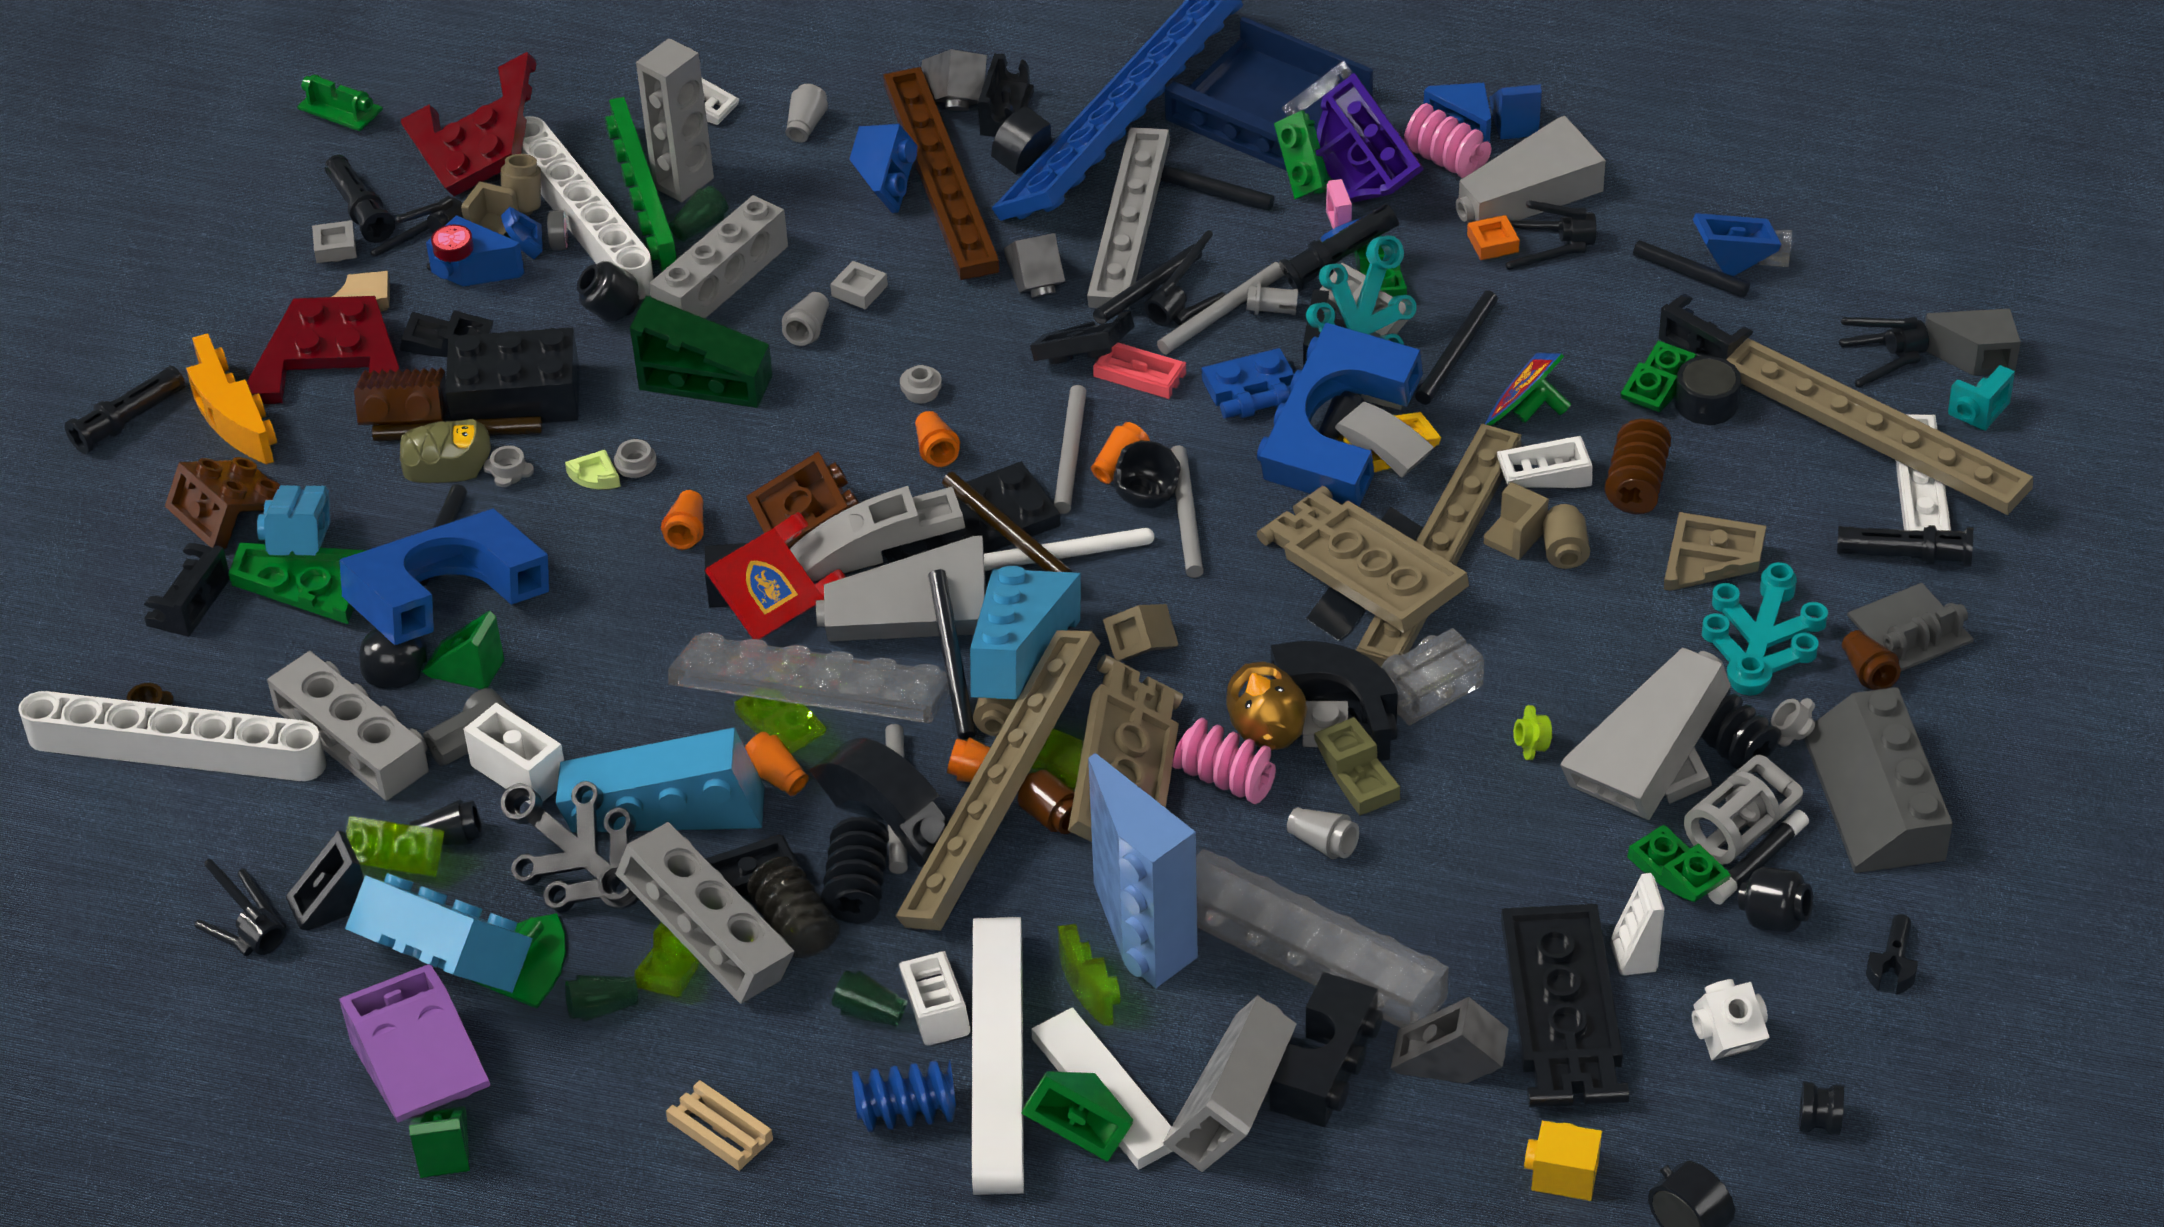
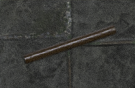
[372,416,542,442]
[942,472,1072,572]

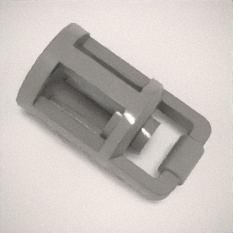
[1684,755,1803,865]

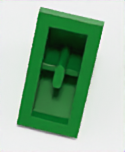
[422,610,504,689]
[1021,1071,1133,1162]
[409,1106,470,1178]

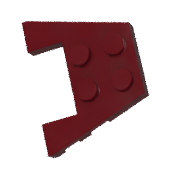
[401,52,536,197]
[247,296,400,404]

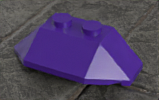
[1316,73,1424,203]

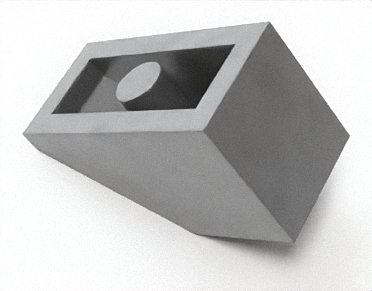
[921,49,987,111]
[1004,233,1065,298]
[1391,997,1509,1084]

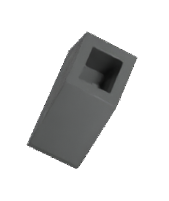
[1925,308,2021,376]

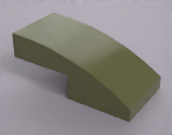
[1314,717,1400,816]

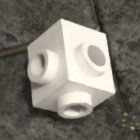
[1692,979,1770,1061]

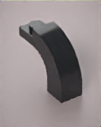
[1271,641,1398,761]
[810,738,948,867]

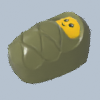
[400,419,491,483]

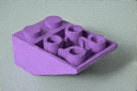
[339,964,490,1123]

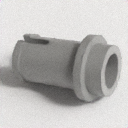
[1246,282,1298,315]

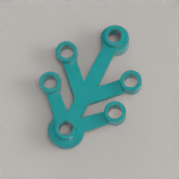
[1306,235,1417,345]
[1701,562,1828,696]

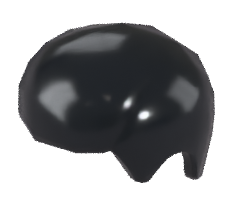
[1113,440,1181,508]
[359,628,427,688]

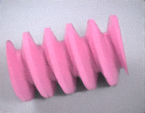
[1404,103,1492,178]
[1172,717,1276,804]

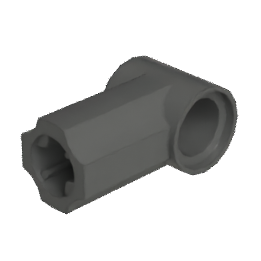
[423,688,519,767]

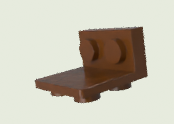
[164,457,280,549]

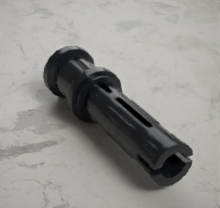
[324,155,395,243]
[1279,203,1399,292]
[64,365,185,454]
[1837,525,1974,566]

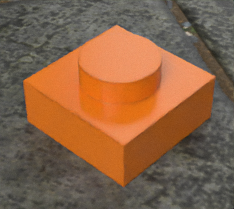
[1467,215,1520,260]

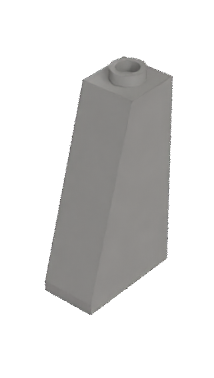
[1456,116,1606,223]
[816,536,986,641]
[1560,647,1731,820]
[1163,995,1297,1172]

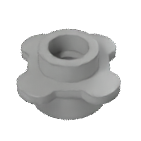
[484,446,534,487]
[1771,698,1815,747]

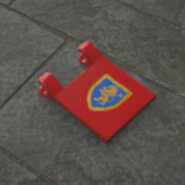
[704,512,846,643]

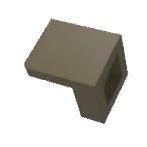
[461,181,519,238]
[1484,482,1549,560]
[1103,604,1178,661]

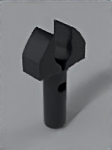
[1866,914,1919,995]

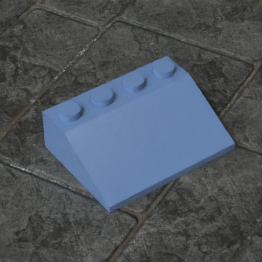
[1088,753,1198,988]

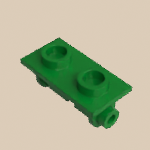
[297,74,383,131]
[1274,110,1331,199]

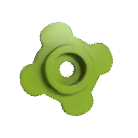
[1513,705,1552,760]

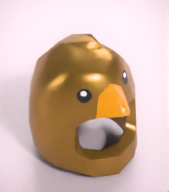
[1226,662,1307,750]

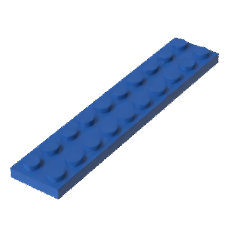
[992,0,1243,221]

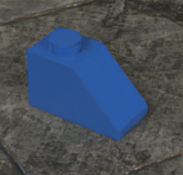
[426,215,525,286]

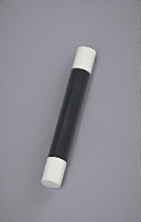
[1708,810,1809,905]

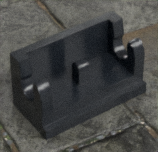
[978,53,1034,137]
[1658,294,1753,359]
[144,543,230,637]

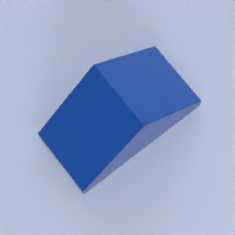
[1424,83,1491,143]
[1489,84,1542,140]
[1693,213,1782,276]

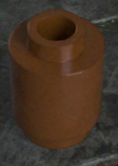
[1017,769,1075,834]

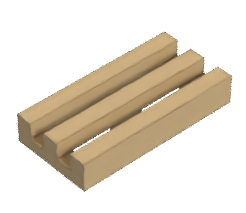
[666,1080,773,1171]

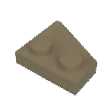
[1664,512,1766,591]

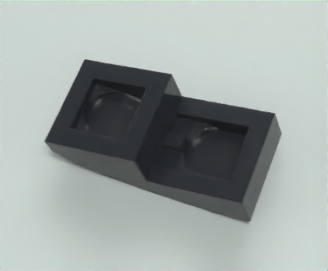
[400,310,493,357]

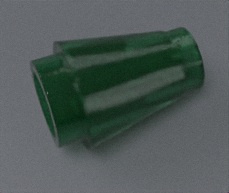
[669,186,729,242]
[832,970,907,1027]
[565,974,638,1022]

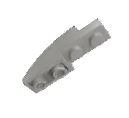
[790,486,965,582]

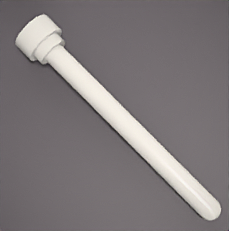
[984,528,1155,571]

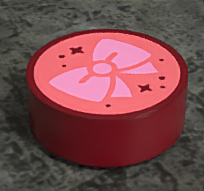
[431,224,474,262]

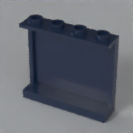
[1165,17,1373,171]

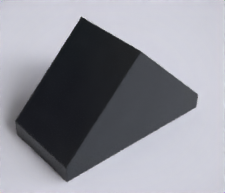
[286,831,364,931]

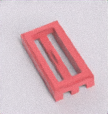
[1093,342,1186,399]

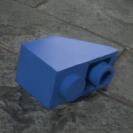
[849,124,918,213]

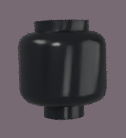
[577,261,639,321]
[1738,867,1813,932]

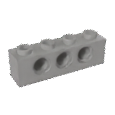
[636,38,714,202]
[649,195,788,318]
[267,651,429,801]
[615,822,795,1004]

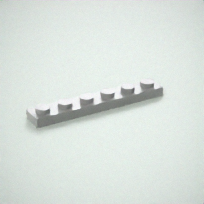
[1087,127,1170,310]

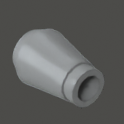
[785,84,828,143]
[782,292,829,346]
[1287,807,1359,859]

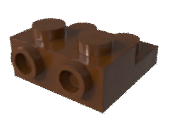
[746,451,859,549]

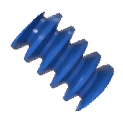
[852,1060,956,1132]

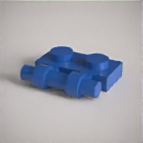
[1202,348,1294,419]

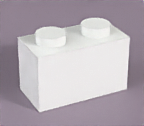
[464,703,564,804]

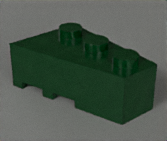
[630,295,773,408]

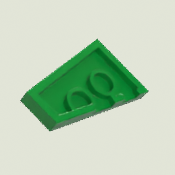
[228,543,366,624]

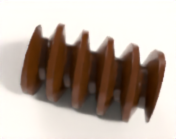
[1605,419,1672,514]

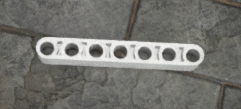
[521,116,654,300]
[18,691,327,781]
[972,917,1024,1195]

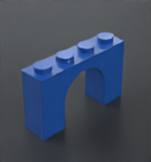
[1257,322,1423,507]
[340,508,549,645]

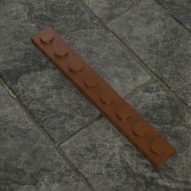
[883,67,1000,280]

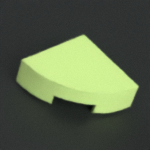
[565,450,621,489]

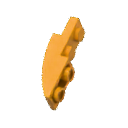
[186,333,277,464]

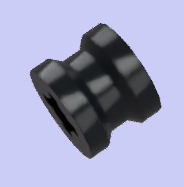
[1799,1081,1844,1135]

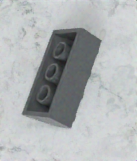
[1804,687,1953,873]

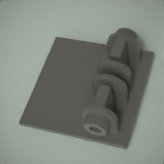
[1847,583,1974,672]

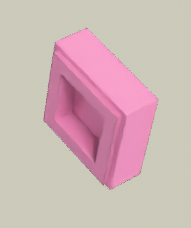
[1326,179,1352,229]

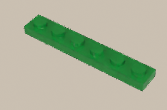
[605,97,677,272]

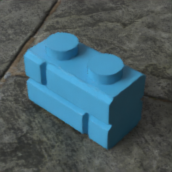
[257,485,331,556]

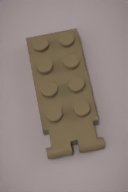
[1257,486,1469,633]
[1068,654,1183,842]

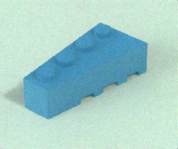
[970,566,1081,699]
[556,727,765,833]
[345,873,533,993]

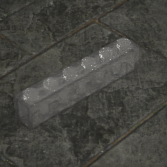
[1196,848,1449,1028]

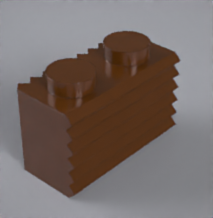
[354,367,448,425]

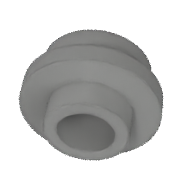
[900,365,942,403]
[614,439,657,478]

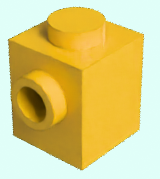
[1524,1120,1602,1201]

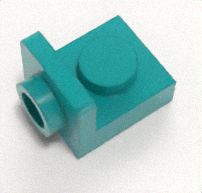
[1948,365,2015,431]

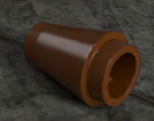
[1842,630,1901,690]

